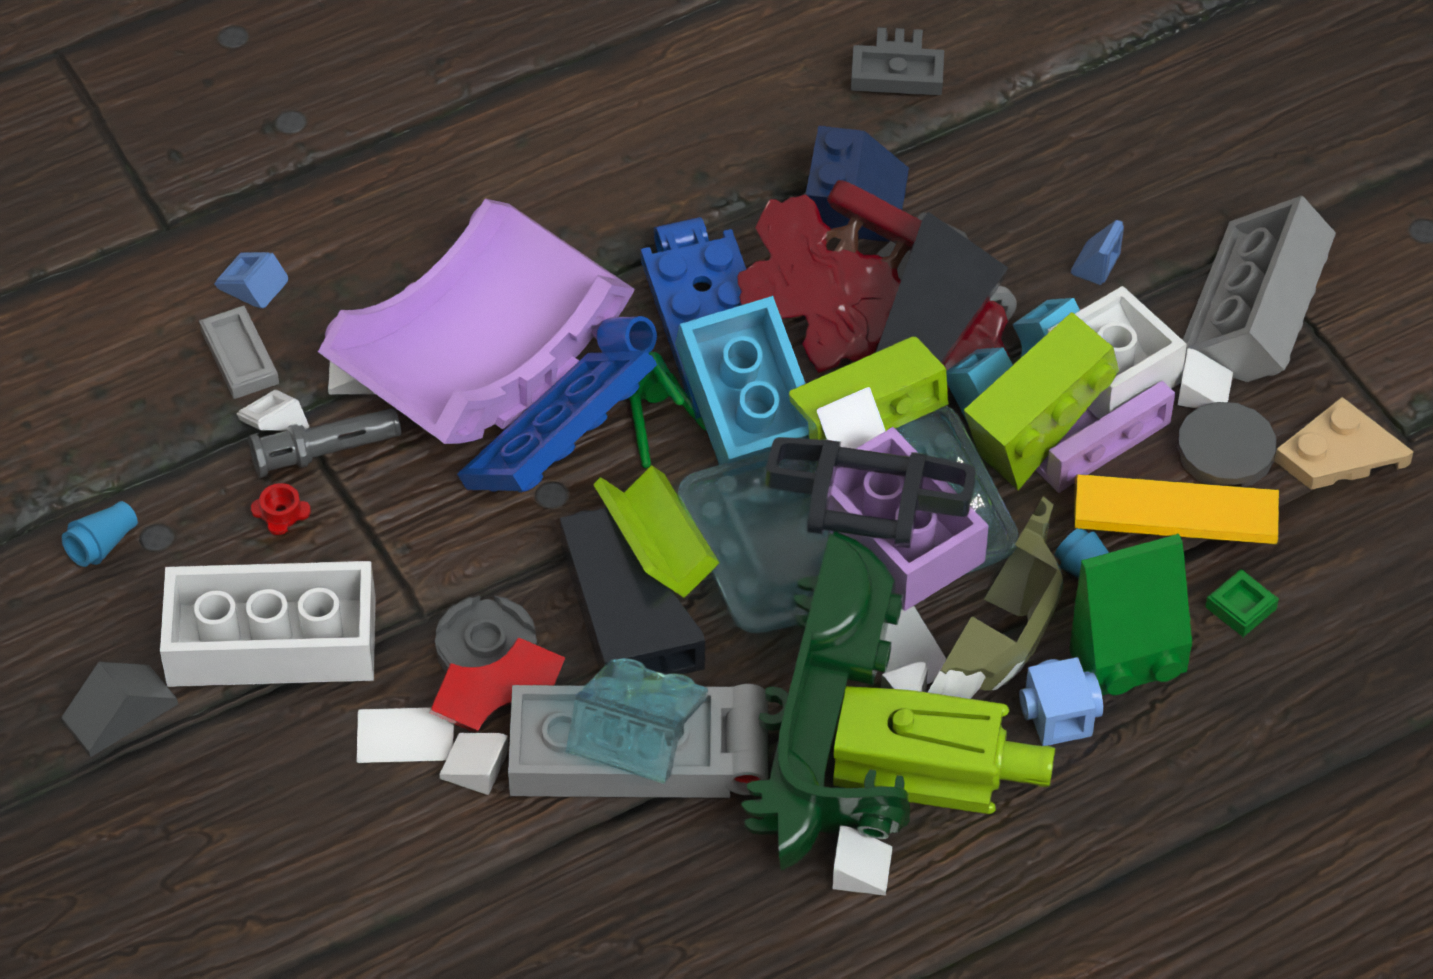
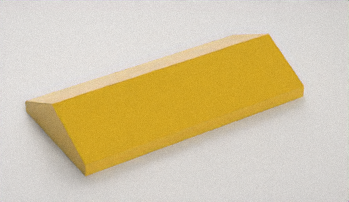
[1074,474,1279,544]

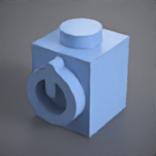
[1019,657,1103,746]

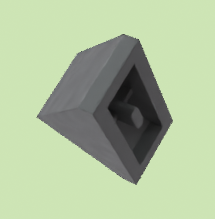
[61,662,178,757]

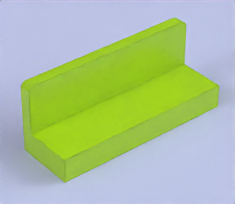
[789,337,948,440]
[593,465,720,598]

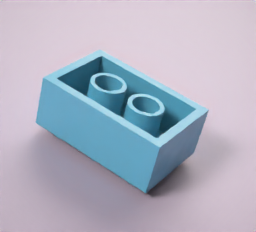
[675,296,809,477]

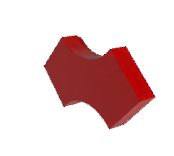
[429,637,565,733]

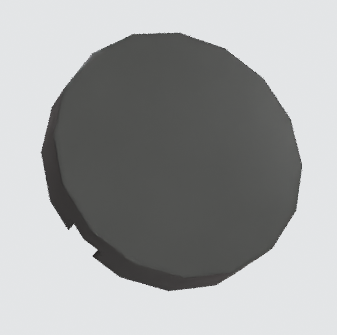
[1177,402,1276,487]
[435,596,537,672]

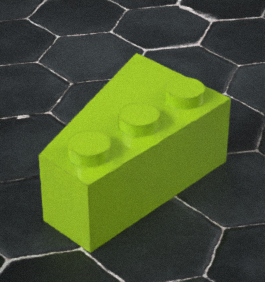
[964,312,1119,491]

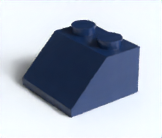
[806,126,909,242]

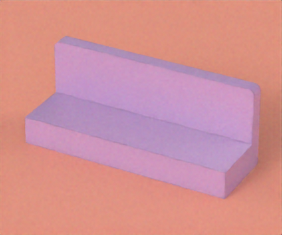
[1036,381,1175,493]

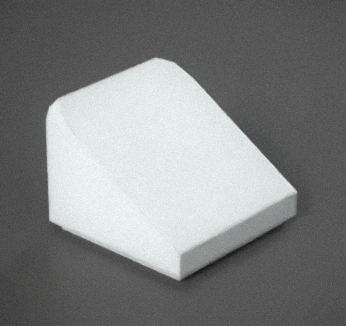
[1178,348,1233,408]
[440,733,508,795]
[833,825,892,896]

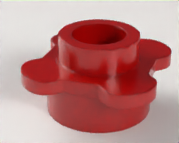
[251,483,311,535]

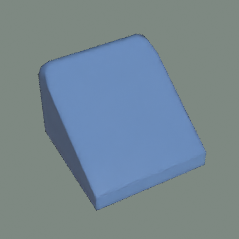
[1071,220,1124,285]
[214,252,288,308]

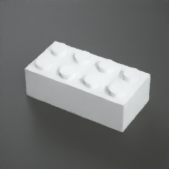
[160,561,376,687]

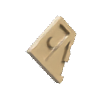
[1274,397,1414,490]

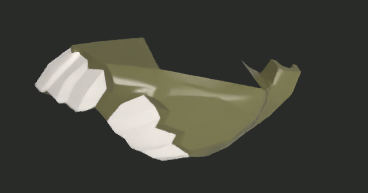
[927,497,1064,699]

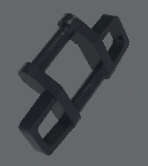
[765,437,976,548]

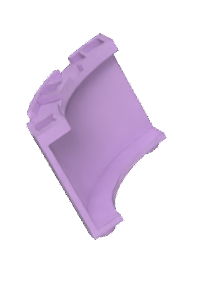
[318,199,635,444]

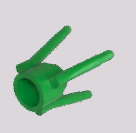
[628,352,706,468]

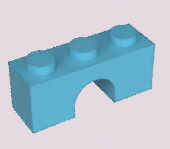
[946,298,1080,423]

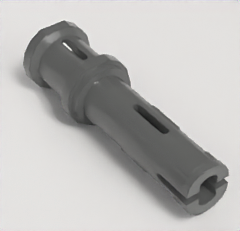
[248,408,401,478]

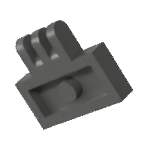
[851,27,944,95]

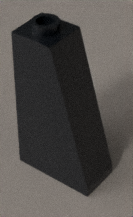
[876,212,1008,364]
[560,508,705,686]

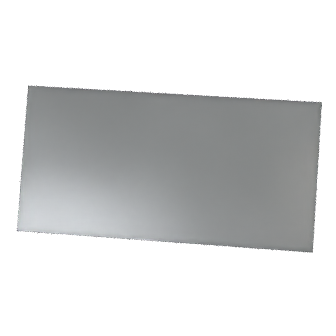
[199,306,279,399]

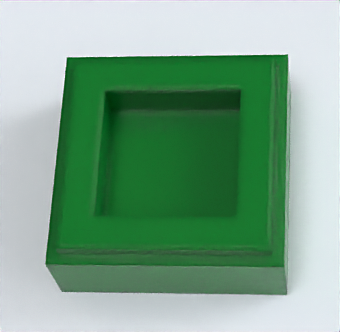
[1205,569,1279,637]

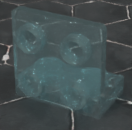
[566,658,708,784]

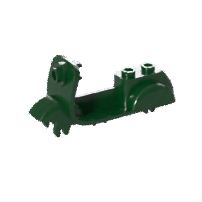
[742,532,910,871]

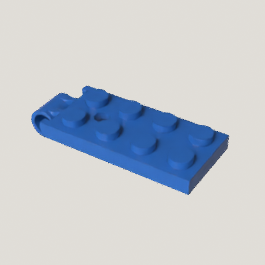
[640,217,746,419]
[457,316,658,492]

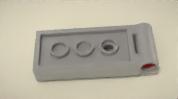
[508,684,768,798]

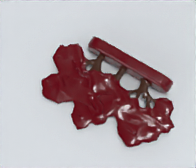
[737,180,1010,392]

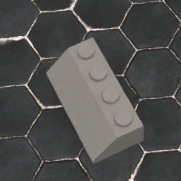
[1183,196,1336,382]

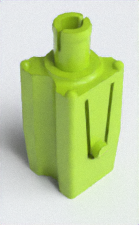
[833,686,1055,814]

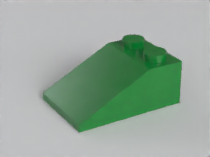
[1069,534,1192,696]

